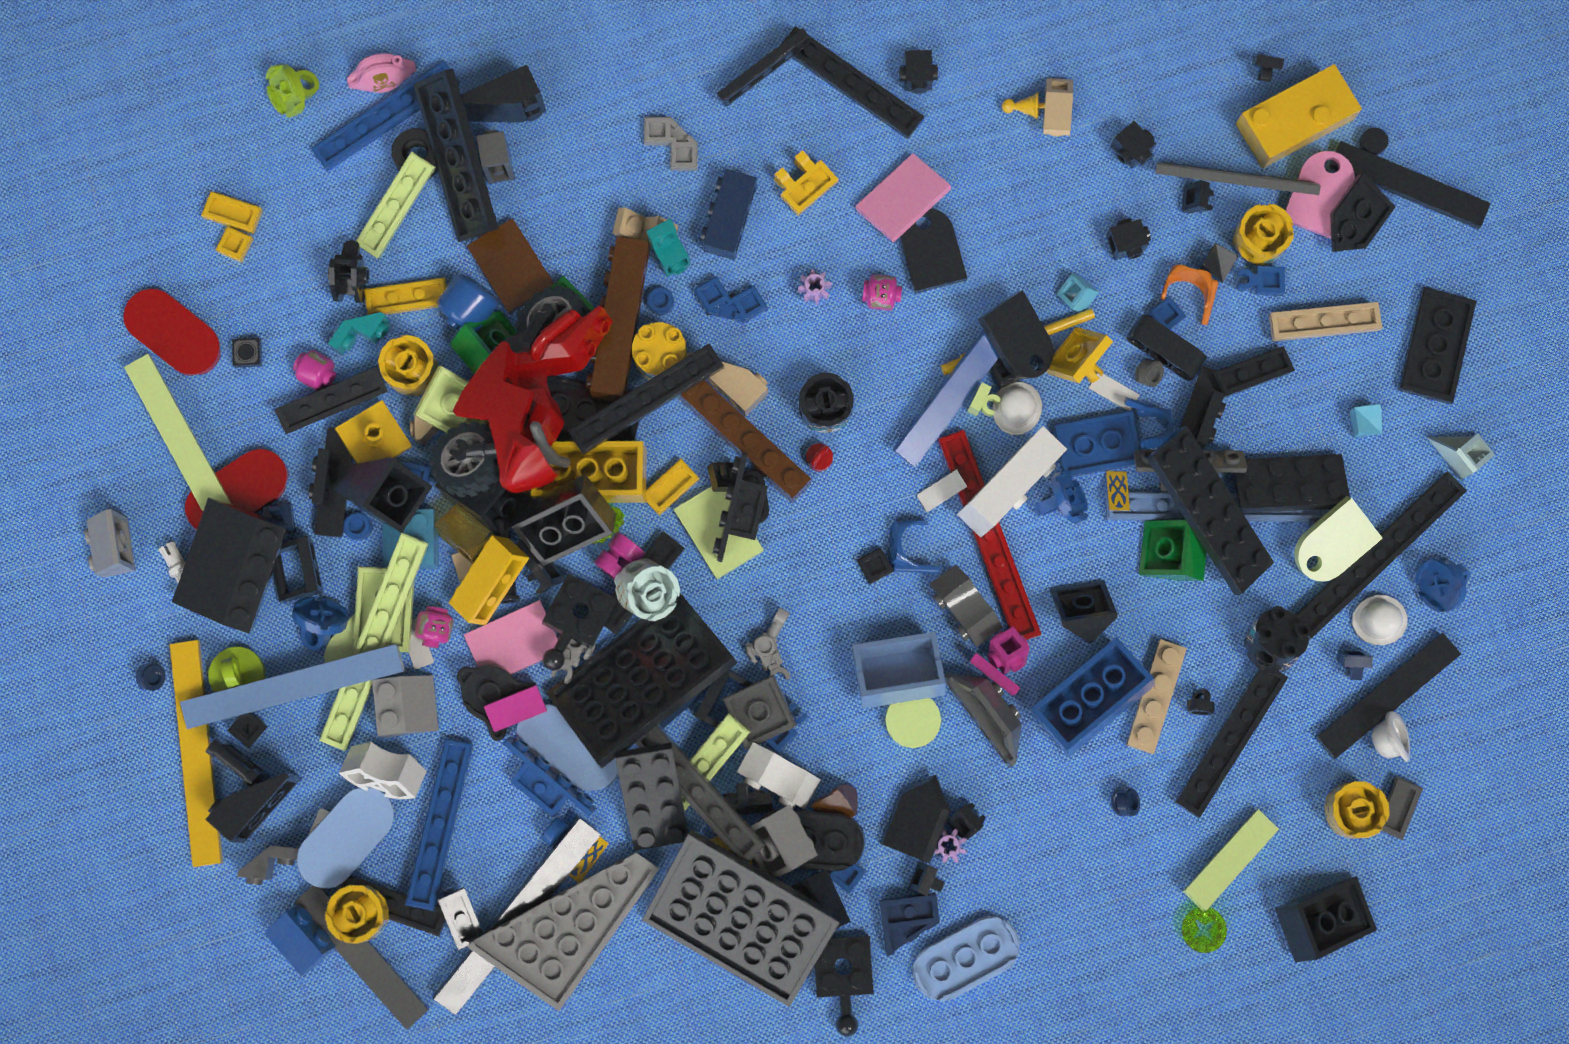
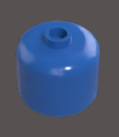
[437,273,499,332]

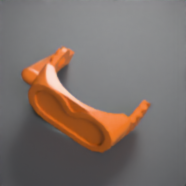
[1161,265,1218,326]

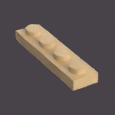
[1268,302,1382,342]
[1126,639,1187,754]

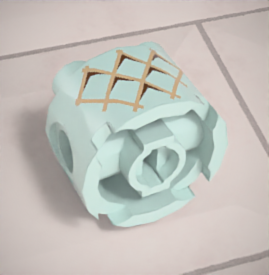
[614,558,680,621]

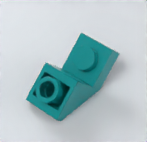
[646,219,691,277]
[328,312,390,356]

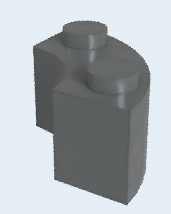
[930,565,1003,647]

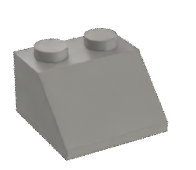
[84,509,136,578]
[372,675,439,738]
[750,805,818,878]

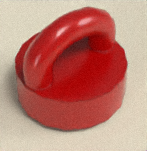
[806,443,833,472]

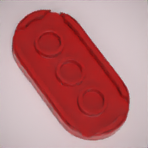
[123,289,221,376]
[185,449,289,530]

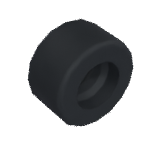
[391,128,438,179]

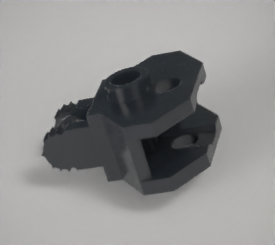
[328,239,369,303]

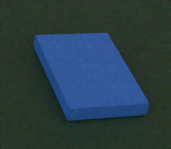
[1052,410,1142,477]

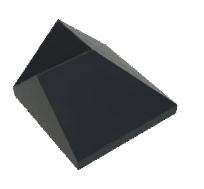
[1050,580,1118,644]

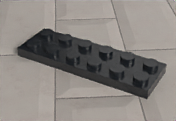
[413,69,498,243]
[1146,426,1274,595]

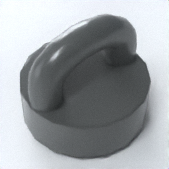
[1135,359,1164,387]

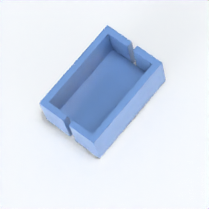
[852,631,946,709]

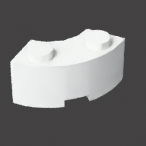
[339,742,427,799]
[737,742,821,810]

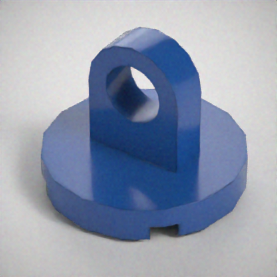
[1034,470,1088,524]
[1415,557,1471,612]
[291,596,349,651]

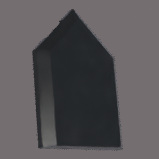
[1330,172,1396,252]
[879,774,951,864]

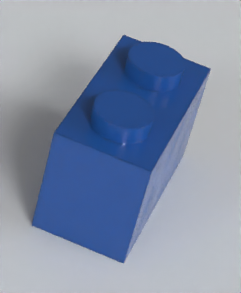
[264,904,336,976]

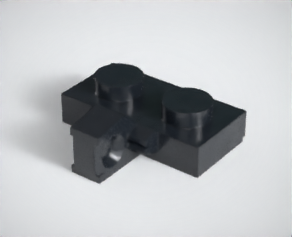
[723,783,773,815]

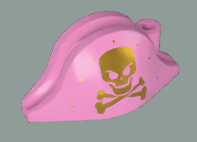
[347,52,417,93]

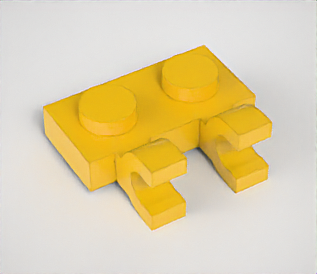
[773,150,839,216]

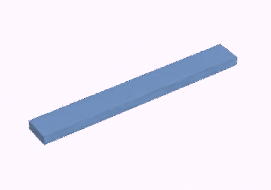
[1106,492,1327,522]
[180,644,405,729]

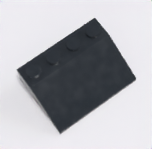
[172,497,289,634]

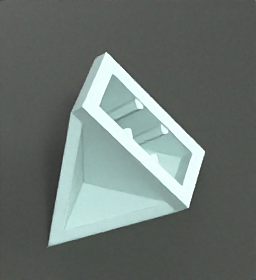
[1427,433,1495,480]

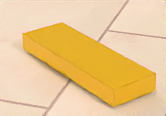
[364,277,447,315]

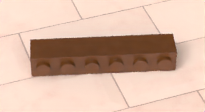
[586,236,650,402]
[677,380,811,504]

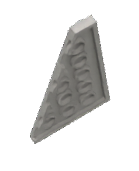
[468,852,659,1011]

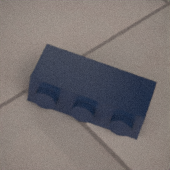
[700,169,757,260]

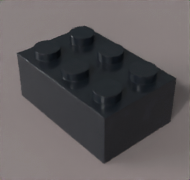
[511,474,616,566]

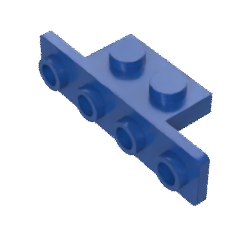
[502,736,597,818]

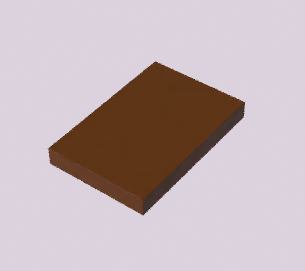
[467,218,554,315]

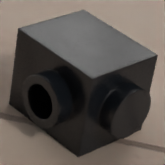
[899,50,938,94]
[1111,121,1156,169]
[1106,218,1151,261]

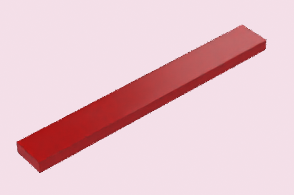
[938,430,1042,641]

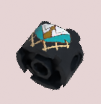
[799,373,854,433]
[1244,606,1311,673]

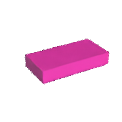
[970,653,1020,696]
[484,684,547,732]

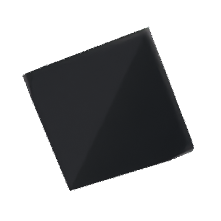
[1200,242,1238,283]

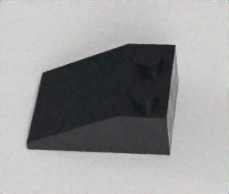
[461,64,546,122]
[205,773,301,843]
[1275,876,1377,962]

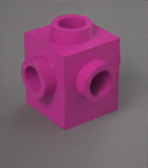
[987,627,1030,675]

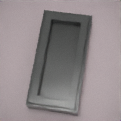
[1381,777,1423,840]

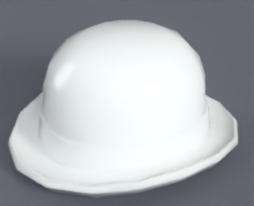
[992,382,1042,435]
[1352,595,1407,645]
[1372,711,1410,762]

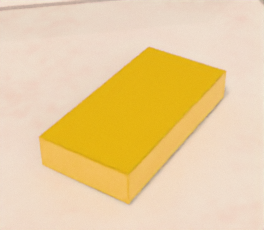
[201,191,263,235]
[646,459,700,516]

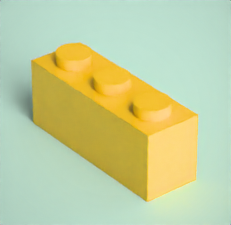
[449,535,529,625]

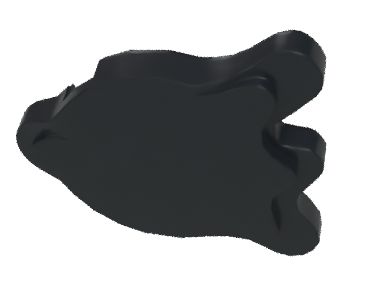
[457,664,538,741]

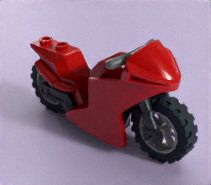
[430,286,613,497]

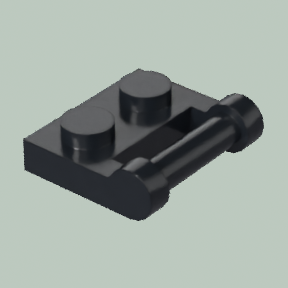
[205,739,271,787]

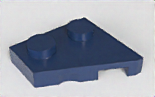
[879,893,940,956]

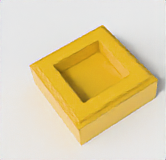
[216,226,254,263]

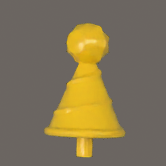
[1001,92,1045,119]

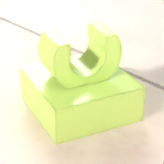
[967,383,1001,417]

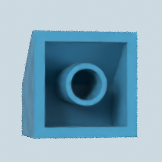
[383,509,439,569]

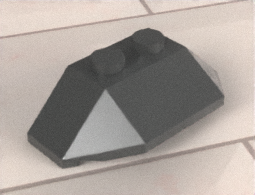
[944,672,1022,768]

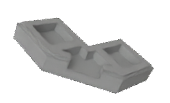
[644,117,698,171]

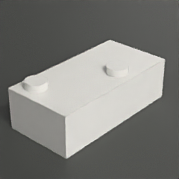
[957,426,1067,537]

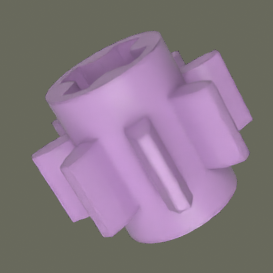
[798,269,832,305]
[934,829,967,863]

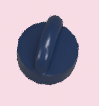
[136,663,166,691]
[1111,788,1140,817]

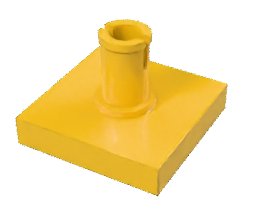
[1046,327,1113,383]
[335,400,412,463]

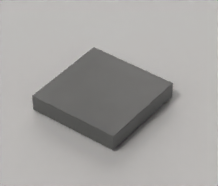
[723,675,797,750]

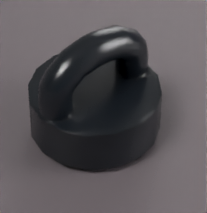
[1186,688,1215,716]

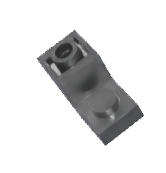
[237,846,299,885]

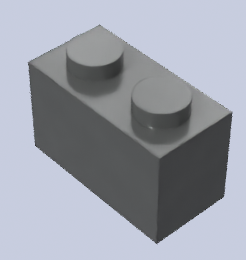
[476,130,515,184]

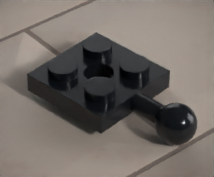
[542,574,618,671]
[815,936,874,1037]

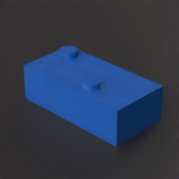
[1031,637,1155,757]

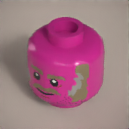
[862,274,902,311]
[293,350,336,390]
[414,606,453,648]

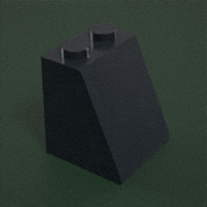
[331,457,433,533]
[435,457,533,536]

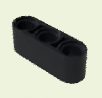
[1126,314,1207,381]

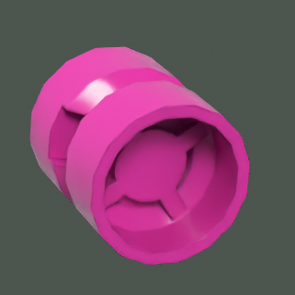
[594,532,646,580]

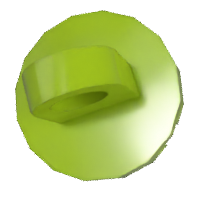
[266,63,319,118]
[208,647,266,693]

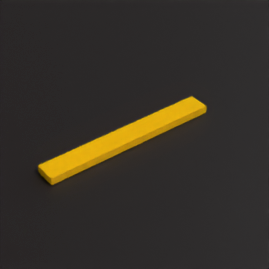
[170,640,223,867]

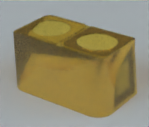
[434,504,493,564]

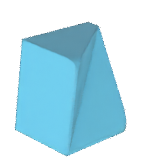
[1056,273,1099,312]
[1349,404,1382,438]

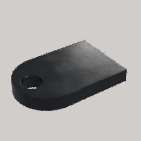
[900,208,967,294]
[978,290,1054,379]

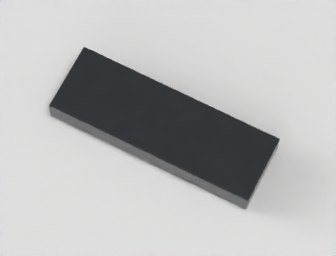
[1210,346,1295,398]

